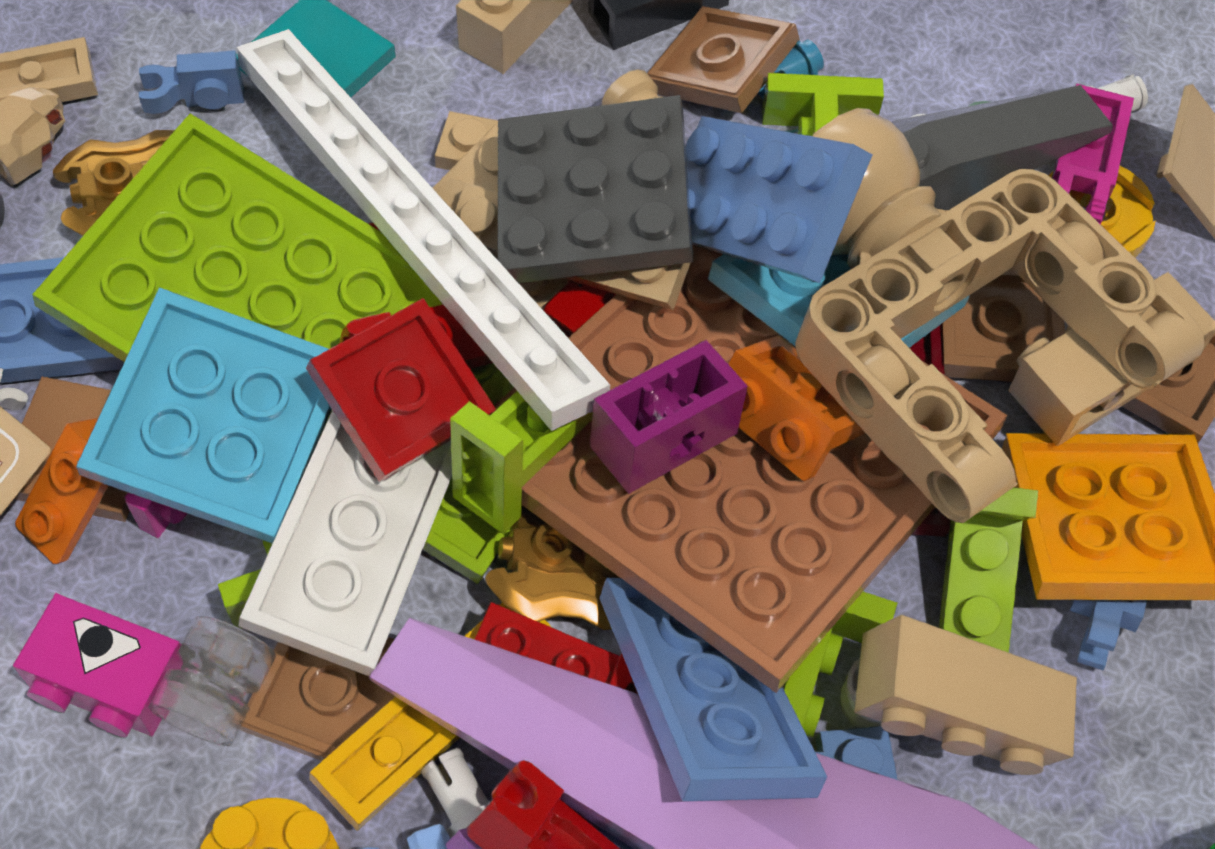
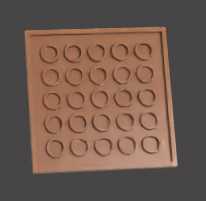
[494,245,1007,693]

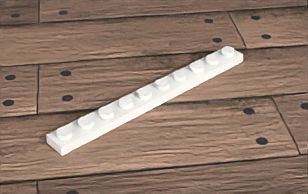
[236,29,610,431]

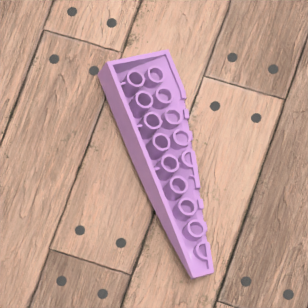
[369,618,1040,849]

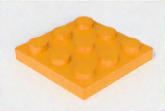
[1002,433,1215,600]

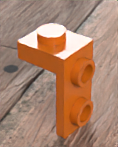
[15,418,109,564]

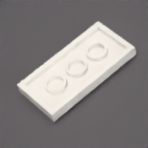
[238,410,452,676]

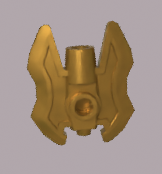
[53,130,175,236]
[485,504,620,630]

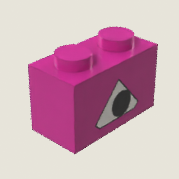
[13,593,192,738]

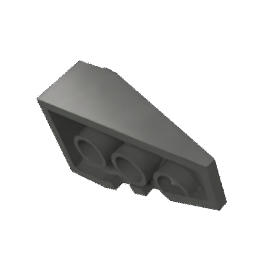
[892,85,1113,210]

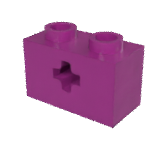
[590,340,748,494]

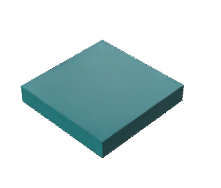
[236,0,396,98]

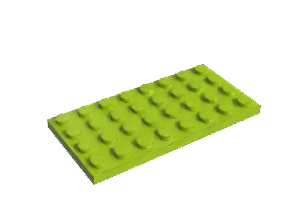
[32,113,514,584]

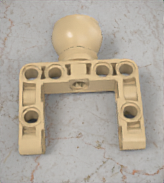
[795,108,1205,523]

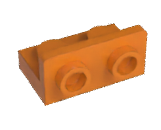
[729,335,865,481]

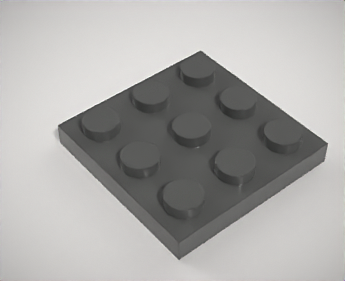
[498,95,693,283]

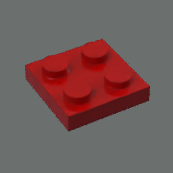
[306,298,496,483]

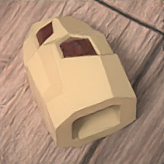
[0,87,66,186]

